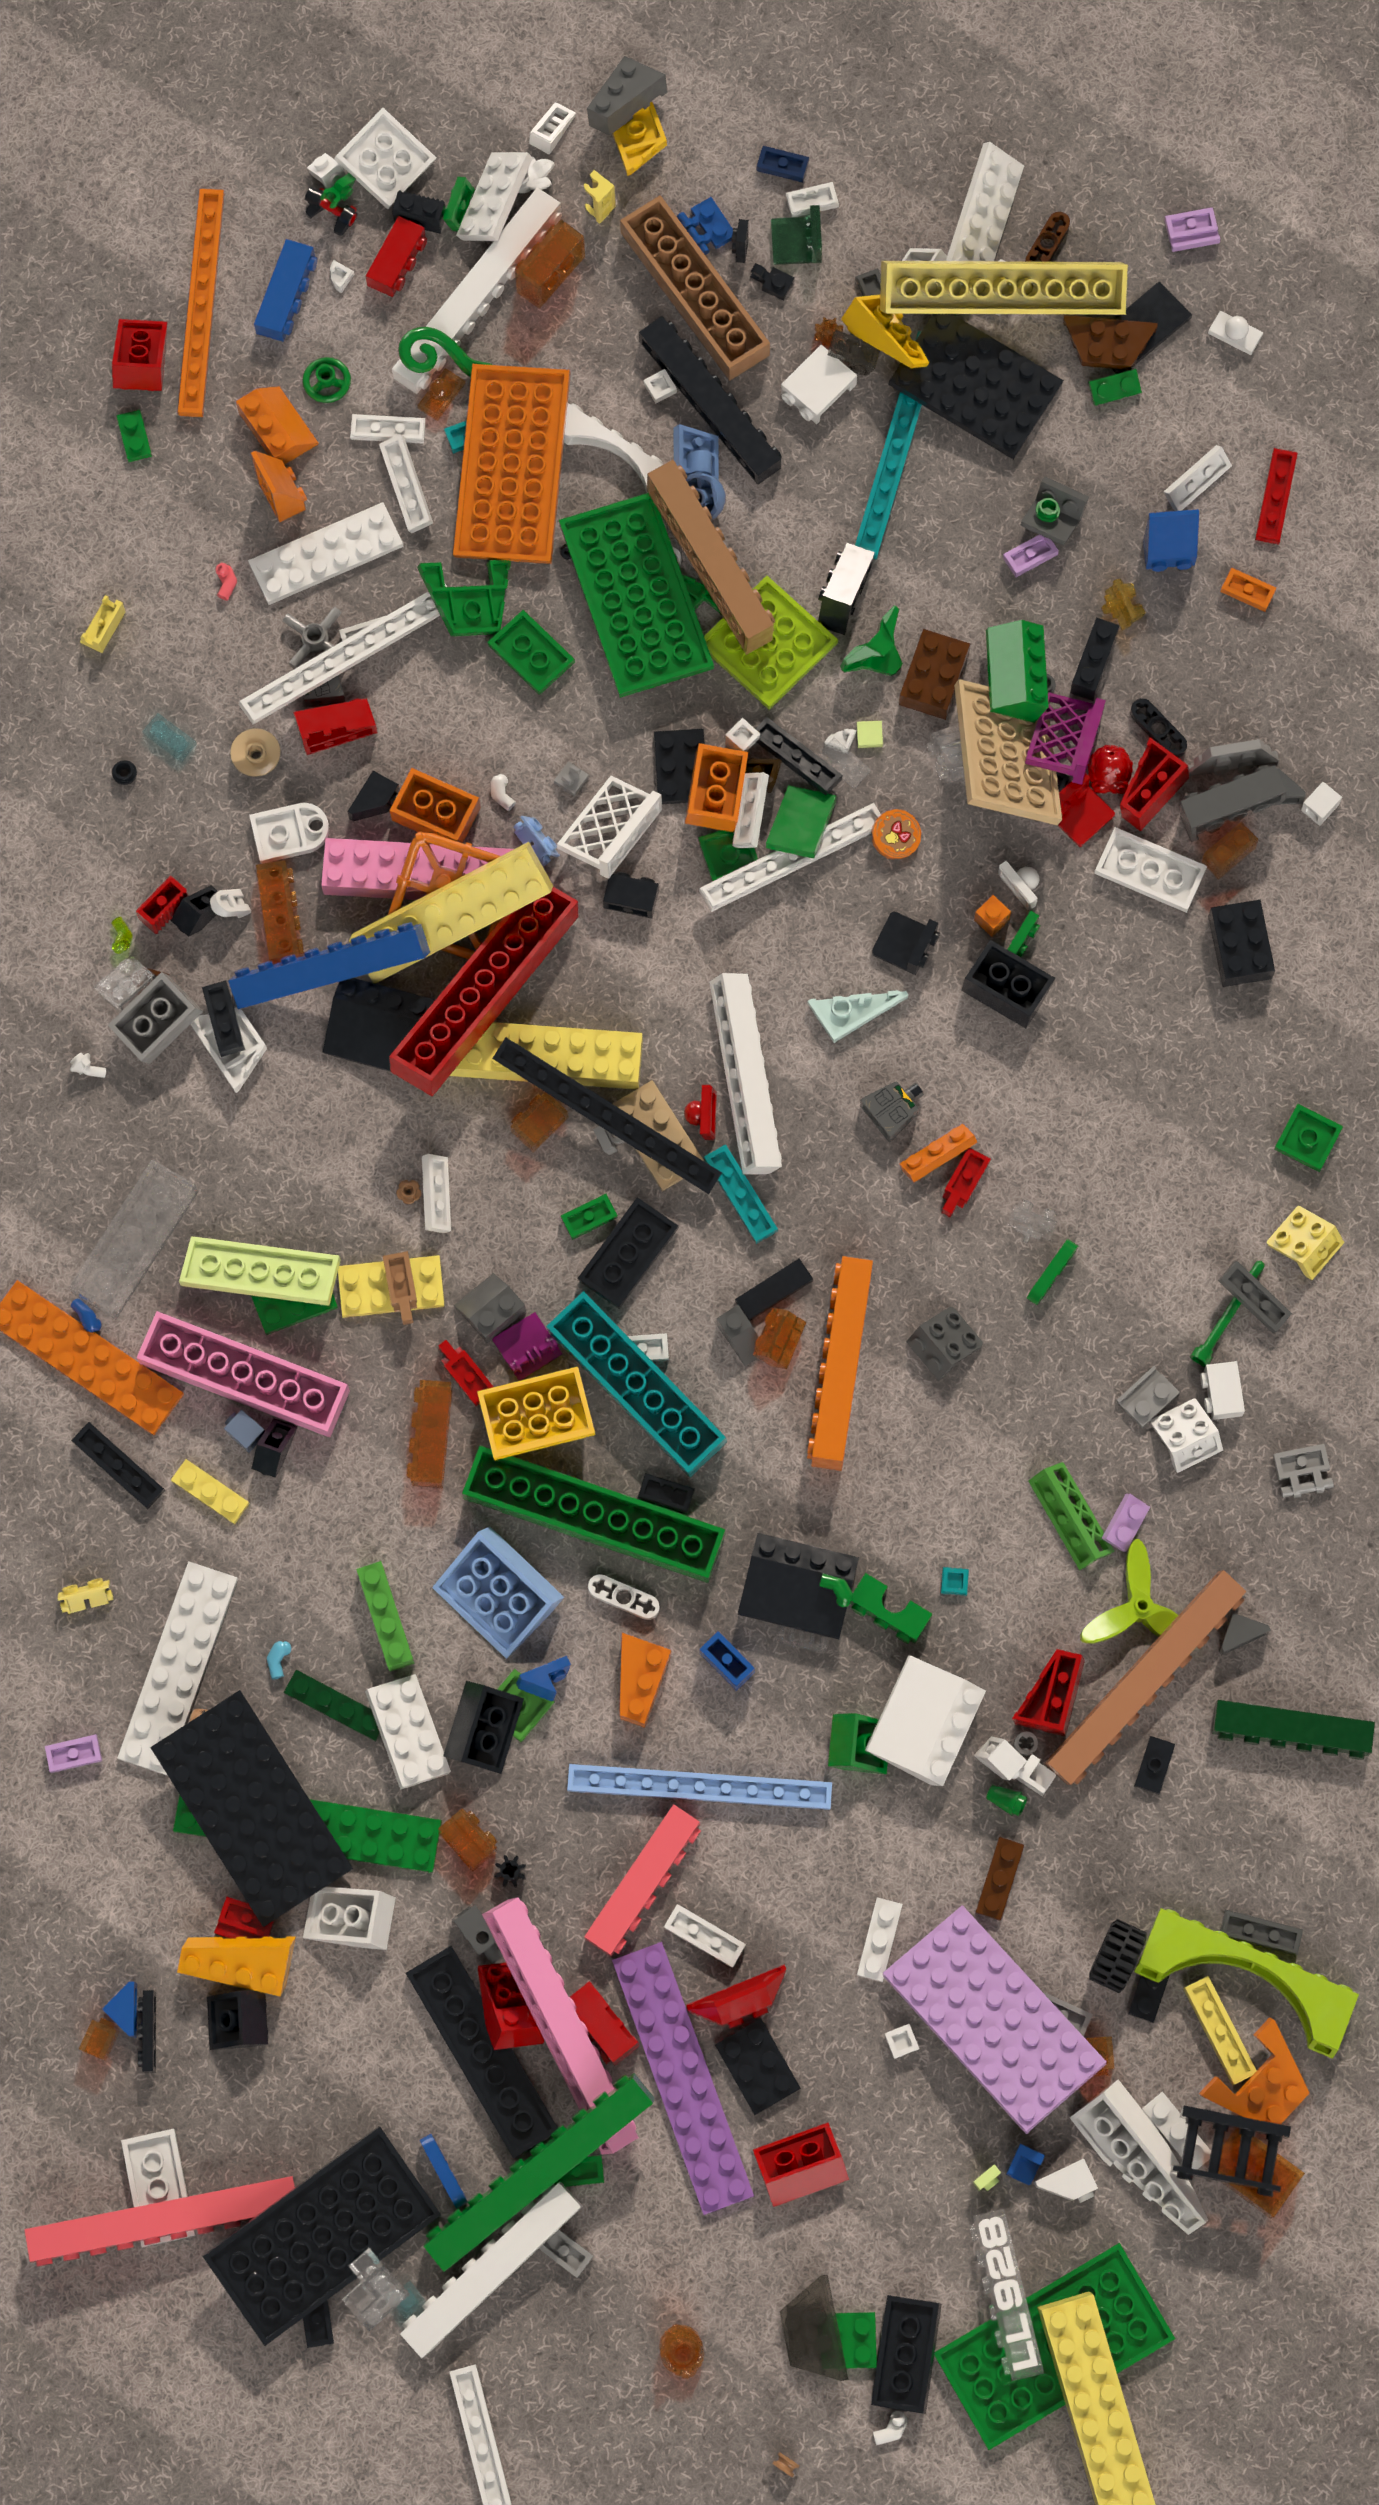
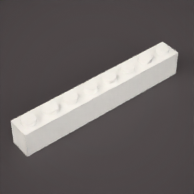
[709,973,782,1174]
[400,2182,583,2358]

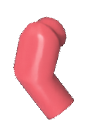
[215,563,237,601]

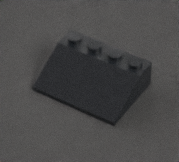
[322,978,435,1072]
[737,1533,859,1640]

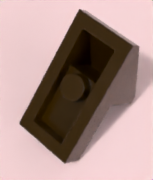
[745,759,782,793]

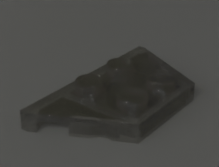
[779,2275,849,2381]

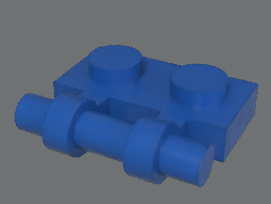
[676,197,733,255]

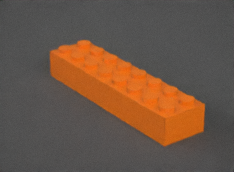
[807,1256,873,1471]

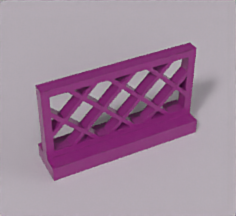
[1025,692,1106,785]

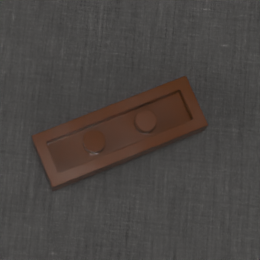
[975,1837,1024,1921]

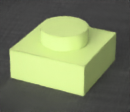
[972,2164,1001,2191]

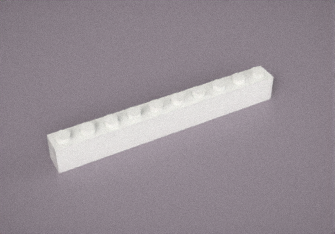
[392,187,562,394]

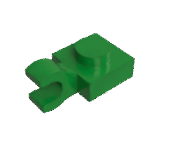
[320,173,356,209]

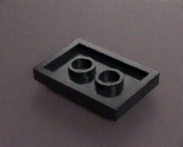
[654,729,705,804]
[715,2018,801,2116]

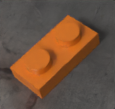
[1220,568,1276,612]

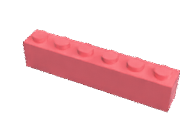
[584,1804,701,1957]

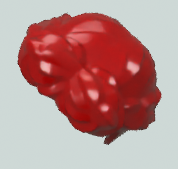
[1087,745,1133,794]

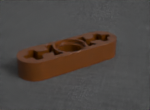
[1025,212,1070,262]

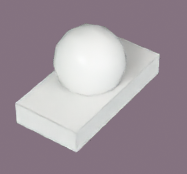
[1208,311,1263,355]
[998,861,1039,911]

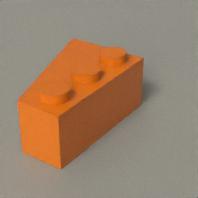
[620,1633,672,1728]

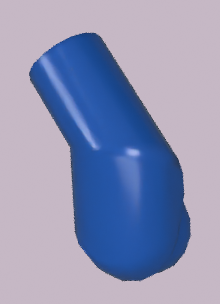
[71,1298,102,1333]

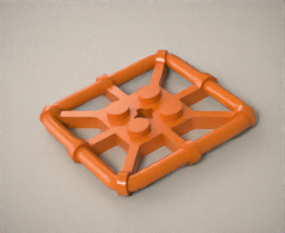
[388,831,502,959]

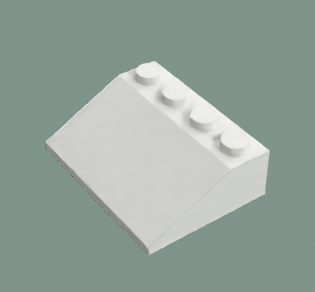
[865,1655,986,1786]

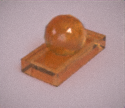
[417,368,466,421]

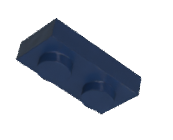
[756,146,809,183]

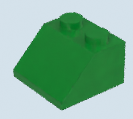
[828,1713,888,1774]

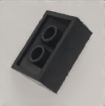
[961,940,1055,1029]
[443,1681,524,1774]

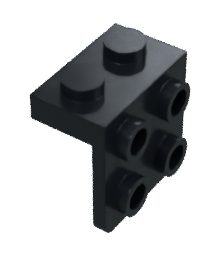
[872,911,940,975]

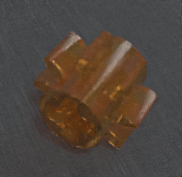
[814,317,843,349]

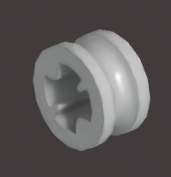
[1014,1731,1038,1756]

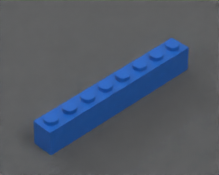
[228,922,430,1009]

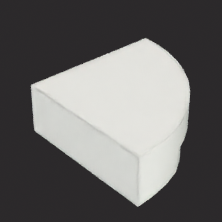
[330,260,354,293]
[824,729,857,754]

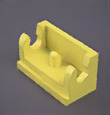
[584,170,616,224]
[80,595,126,653]

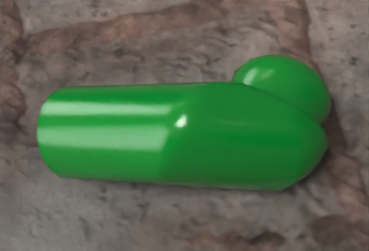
[820,1574,853,1607]

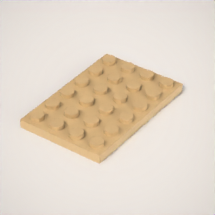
[954,679,1062,825]

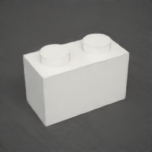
[1200,1361,1245,1420]

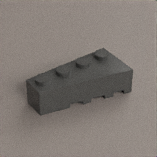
[1180,765,1286,842]

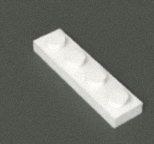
[379,434,433,533]

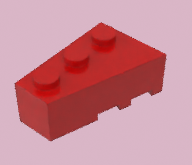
[1120,738,1189,831]

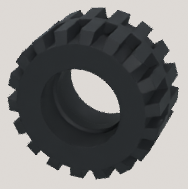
[1089,1919,1147,1993]

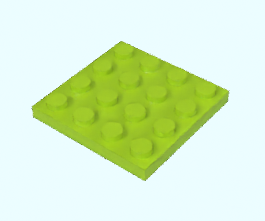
[704,576,838,710]

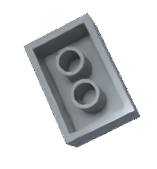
[108,972,203,1065]

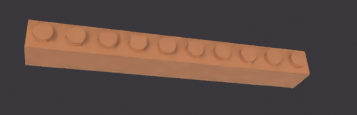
[1044,1570,1247,1785]

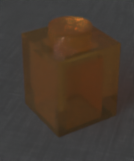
[79,2018,119,2061]

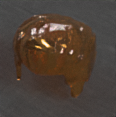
[659,2324,704,2379]

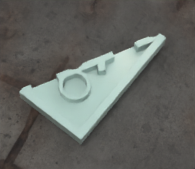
[808,990,909,1043]

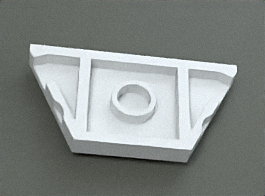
[190,1007,267,1093]

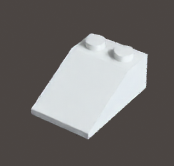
[303,1887,396,1950]

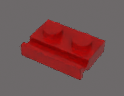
[214,1896,276,1939]

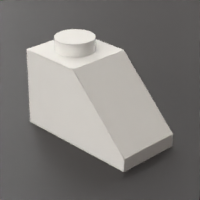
[974,1736,1027,1781]
[1034,2159,1098,2203]

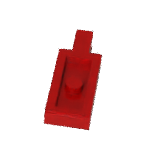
[941,1148,991,1218]
[438,1340,494,1407]

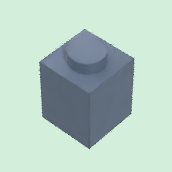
[224,1409,265,1453]

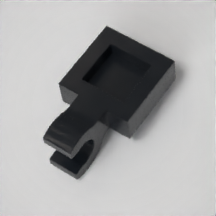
[750,263,795,301]

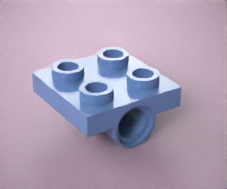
[673,424,719,481]

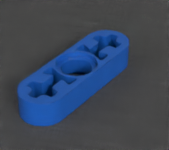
[420,2134,468,2209]

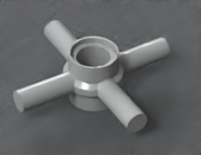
[283,607,342,669]

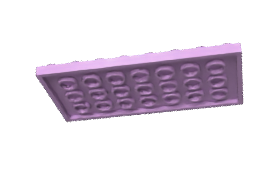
[883,1905,1106,2134]

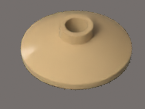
[230,729,281,777]

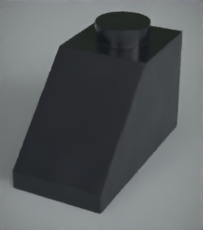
[347,771,400,822]
[171,885,218,937]
[251,1418,297,1477]

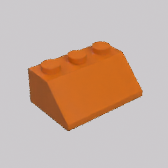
[236,386,319,465]

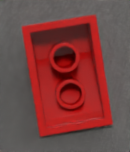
[112,319,168,391]

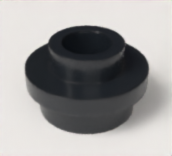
[112,760,137,785]

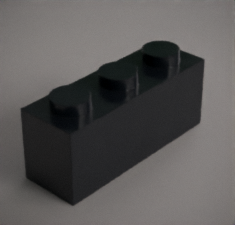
[1070,617,1120,701]

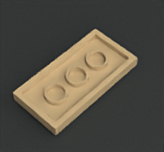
[613,1080,704,1191]

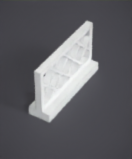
[557,776,662,879]

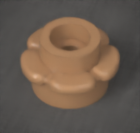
[396,1180,422,1204]

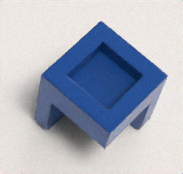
[1006,2144,1045,2185]

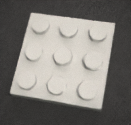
[334,108,437,209]

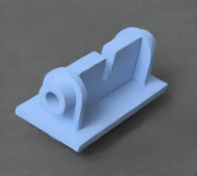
[513,816,560,866]

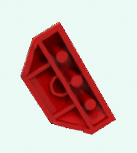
[686,1964,786,2029]

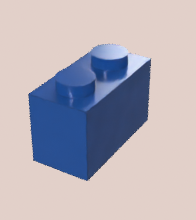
[699,1631,755,1691]

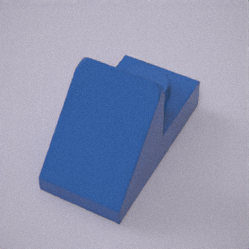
[516,1655,571,1701]

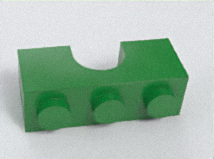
[850,1573,932,1644]

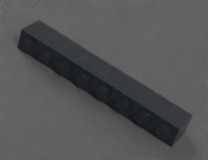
[639,316,782,485]

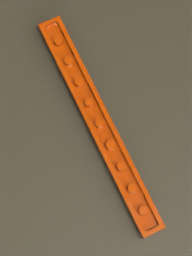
[178,189,225,417]

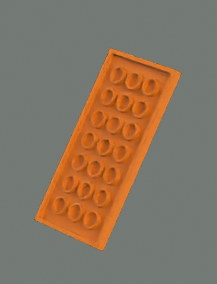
[453,364,571,564]

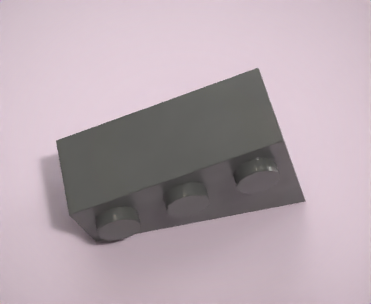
[587,56,668,135]

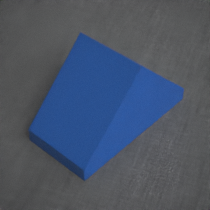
[102,1982,137,2037]

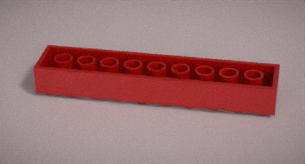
[389,887,578,1097]

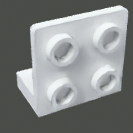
[1150,1399,1223,1473]

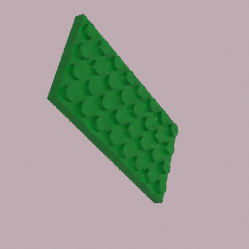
[559,493,714,698]
[934,2243,1176,2450]

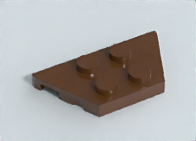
[1063,315,1158,370]

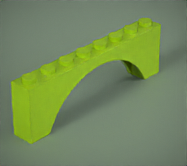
[1134,1908,1359,2059]

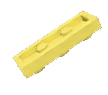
[171,1459,250,1524]

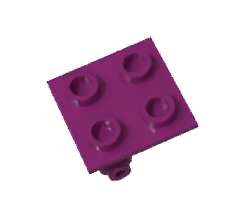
[492,1312,562,1381]

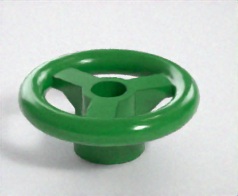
[302,357,351,403]

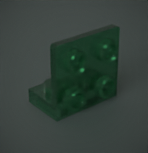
[771,205,822,265]

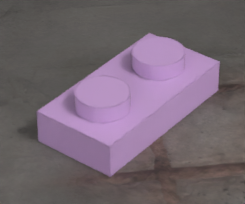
[1003,534,1059,577]
[1102,1494,1150,1552]
[45,1734,102,1773]

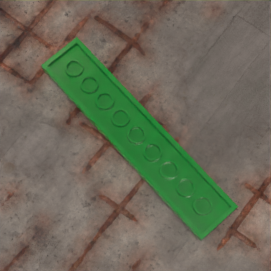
[173,1795,442,1873]

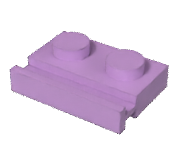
[1164,207,1220,252]

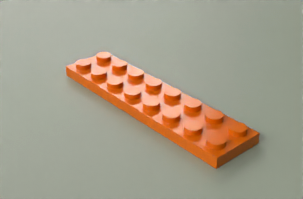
[0,1280,184,1436]

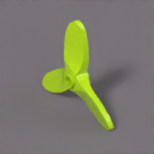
[1080,1539,1178,1644]

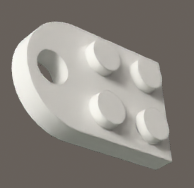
[249,803,329,864]

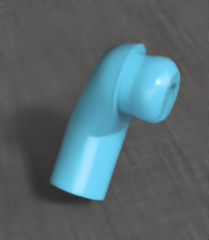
[267,1641,291,1680]

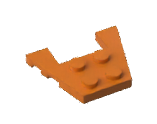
[1199,2017,1310,2124]

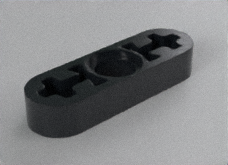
[1130,698,1187,758]

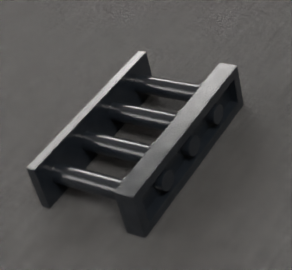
[1171,2105,1291,2197]

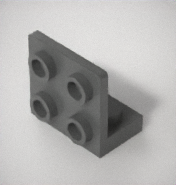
[1020,477,1089,545]

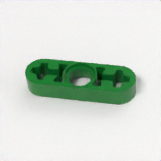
[1026,1239,1079,1305]

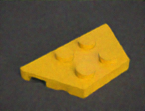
[612,102,667,176]

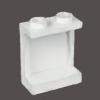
[781,345,857,424]

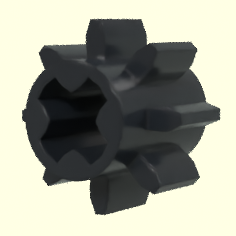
[495,1855,526,1888]

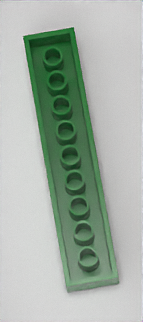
[462,1445,726,1583]

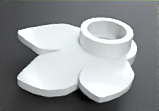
[518,157,555,193]

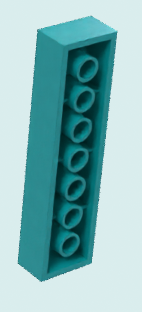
[546,1291,727,1478]

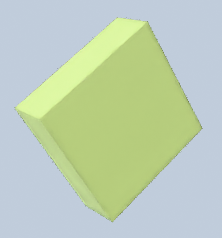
[857,721,883,748]

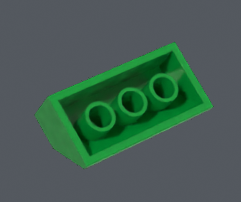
[986,620,1049,723]

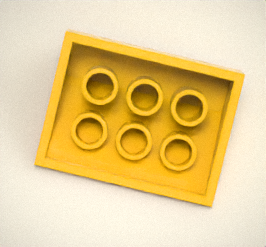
[477,1367,595,1460]

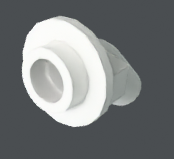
[70,1053,106,1078]

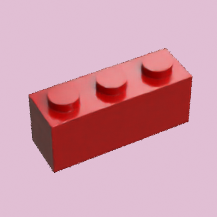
[365,216,427,297]

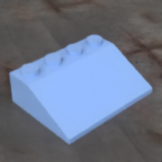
[432,1527,564,1659]

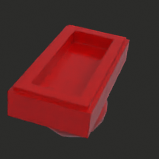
[684,1085,717,1140]

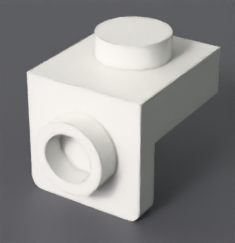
[307,153,346,189]

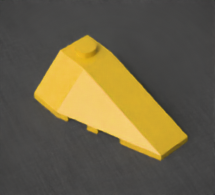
[841,295,929,368]

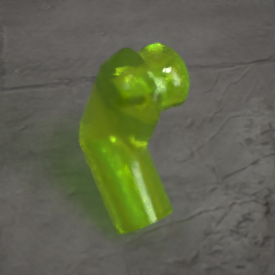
[111,916,133,954]

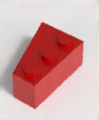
[293,698,378,755]
[1012,1649,1085,1737]
[570,1981,639,2066]

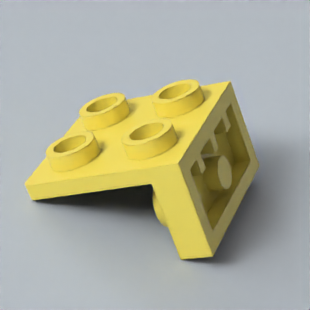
[1267,1206,1345,1280]

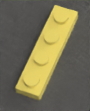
[1183,1976,1257,2086]

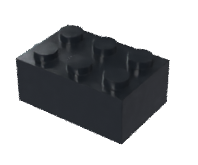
[1208,899,1275,987]

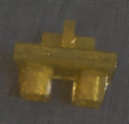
[1101,579,1145,630]

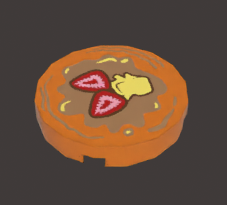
[871,809,921,859]

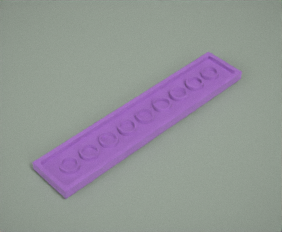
[612,1942,754,2215]

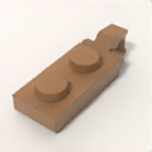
[383,1251,417,1325]

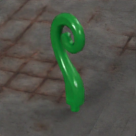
[398,327,492,378]

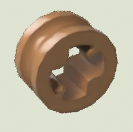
[772,2452,800,2477]

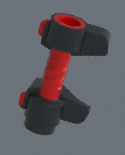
[305,187,357,236]

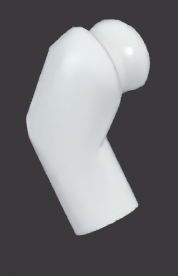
[490,774,516,811]
[873,2410,907,2445]

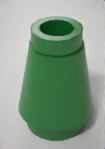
[986,1785,1027,1816]

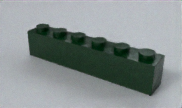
[1212,1700,1375,1760]

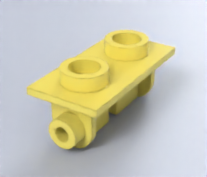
[58,1578,114,1614]

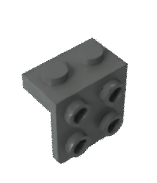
[906,1307,983,1381]

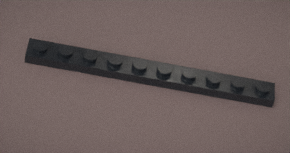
[492,1037,722,1195]

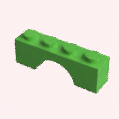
[356,1561,415,1672]

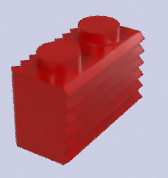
[136,876,189,934]

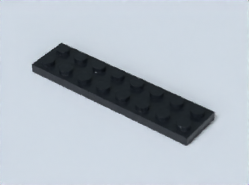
[406,1946,558,2159]

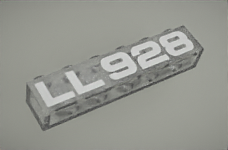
[969,2209,1044,2381]

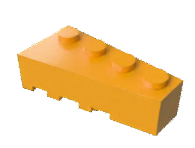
[177,1936,296,1996]

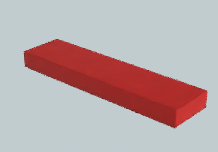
[1255,448,1298,545]

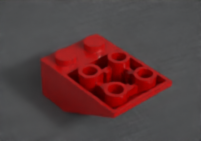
[478,1962,545,2050]

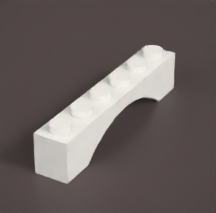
[564,403,663,493]

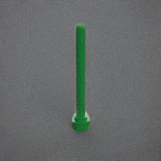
[1190,1261,1265,1367]

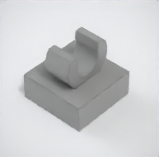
[554,761,589,797]
[593,1126,624,1155]

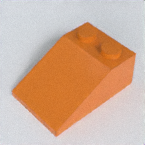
[251,451,307,523]

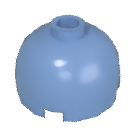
[686,473,726,521]

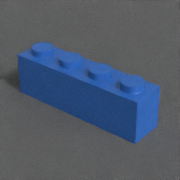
[254,239,318,342]

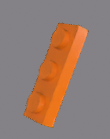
[899,1124,978,1183]

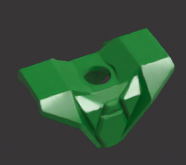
[840,605,903,676]

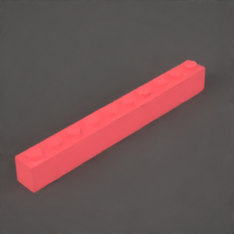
[24,2176,295,2267]

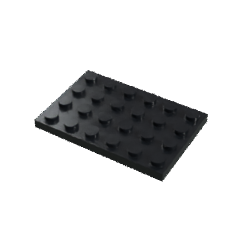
[888,314,1064,460]

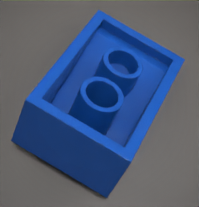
[1143,509,1199,572]

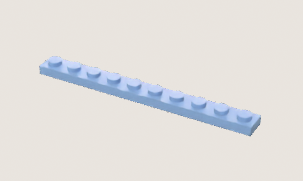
[567,1764,832,1810]

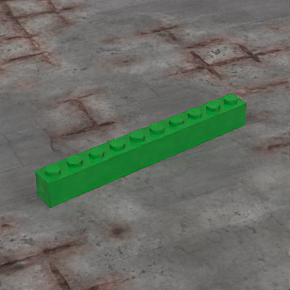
[424,2073,655,2272]

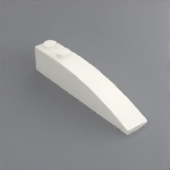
[1070,2080,1208,2235]

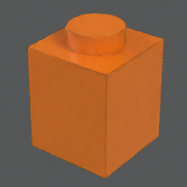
[974,895,1011,937]

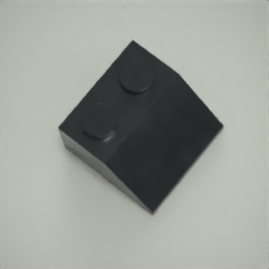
[207,1991,268,2050]

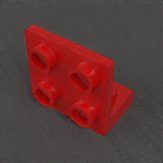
[1057,773,1115,847]

